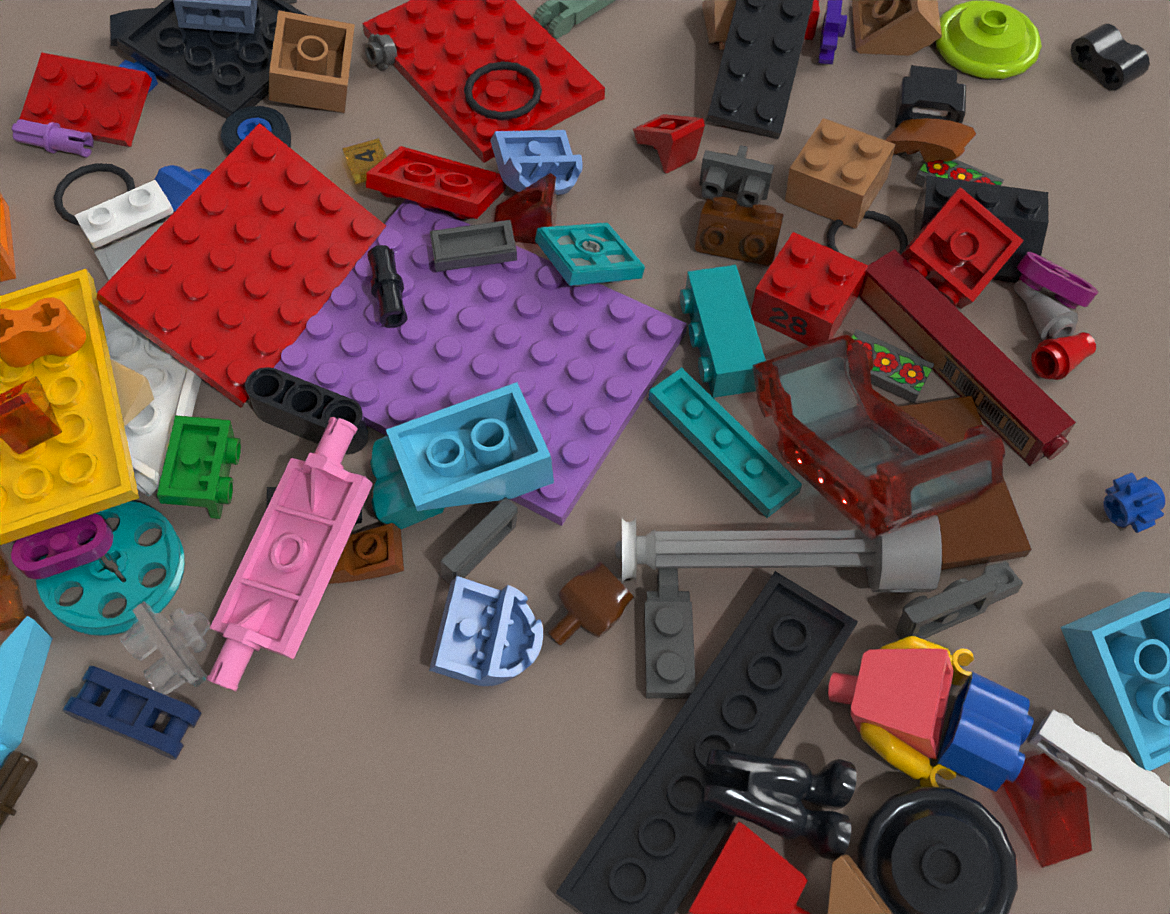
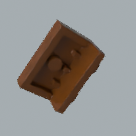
[694,197,784,266]

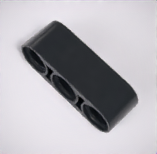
[245,367,369,455]

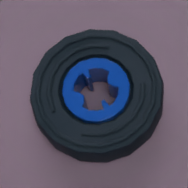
[221,106,291,156]

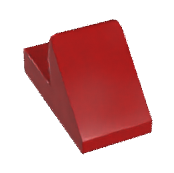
[633,114,705,174]

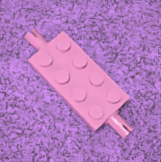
[206,417,373,692]

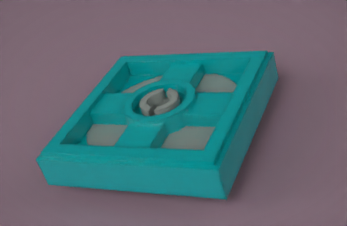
[535,223,645,286]

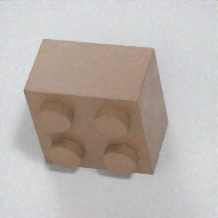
[269,10,355,113]
[785,118,896,229]

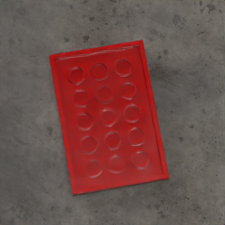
[362,0,605,163]
[96,123,386,408]

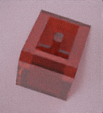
[494,173,557,244]
[0,376,62,455]
[1003,753,1092,868]

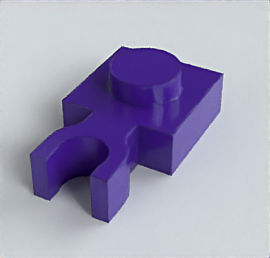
[818,0,847,65]

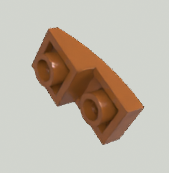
[885,118,976,162]
[328,523,404,584]

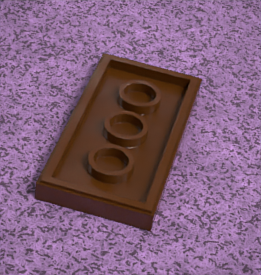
[885,396,1032,570]

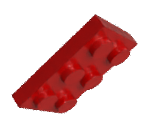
[19,52,152,147]
[366,146,506,219]

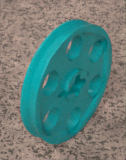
[36,501,185,636]

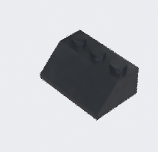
[913,176,1049,283]

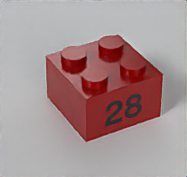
[751,232,868,353]

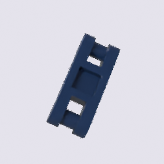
[62,665,202,760]

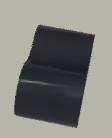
[1071,24,1150,91]

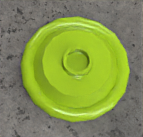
[935,0,1042,79]

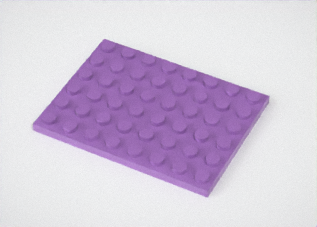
[274,199,687,526]

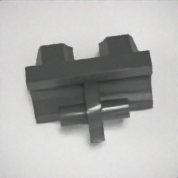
[699,145,774,208]

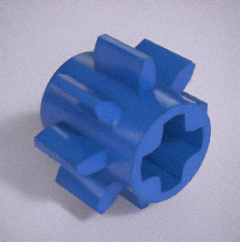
[1103,472,1165,533]

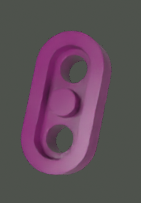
[1017,252,1098,309]
[11,513,113,579]

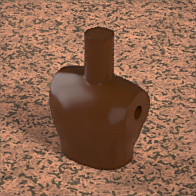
[548,561,634,646]

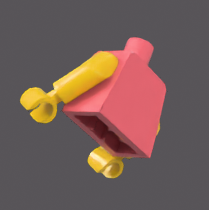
[828,636,974,787]

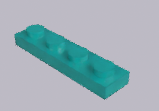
[648,367,803,518]

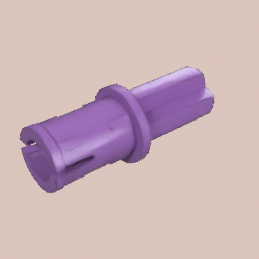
[11,119,93,157]

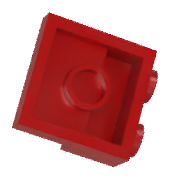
[901,187,1024,309]

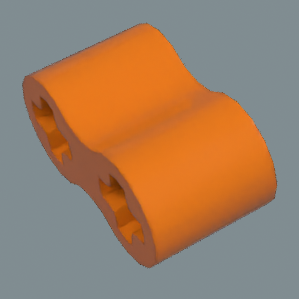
[0,297,86,368]

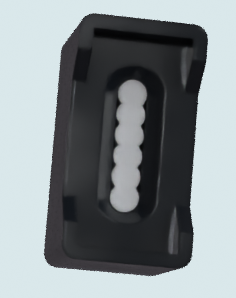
[895,65,966,128]

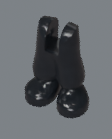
[701,749,857,861]

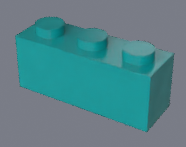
[680,265,768,398]

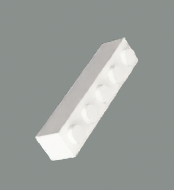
[1029,709,1170,838]

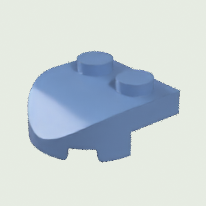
[490,130,583,195]
[429,576,543,686]

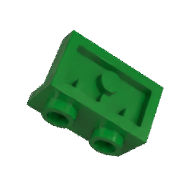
[157,415,241,519]

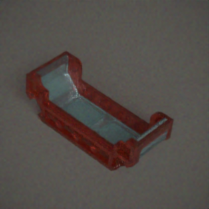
[752,334,1005,540]

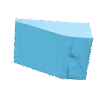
[386,382,554,511]
[1061,592,1170,771]

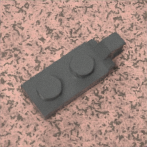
[895,561,1023,639]
[644,568,696,699]

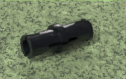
[367,245,408,328]

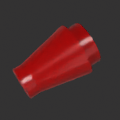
[1031,332,1096,380]

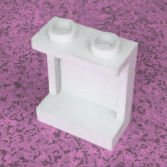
[75,180,174,280]

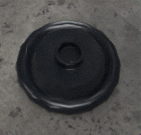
[857,786,1018,914]

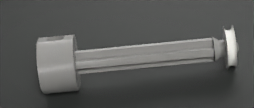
[615,503,942,593]

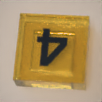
[342,138,387,184]

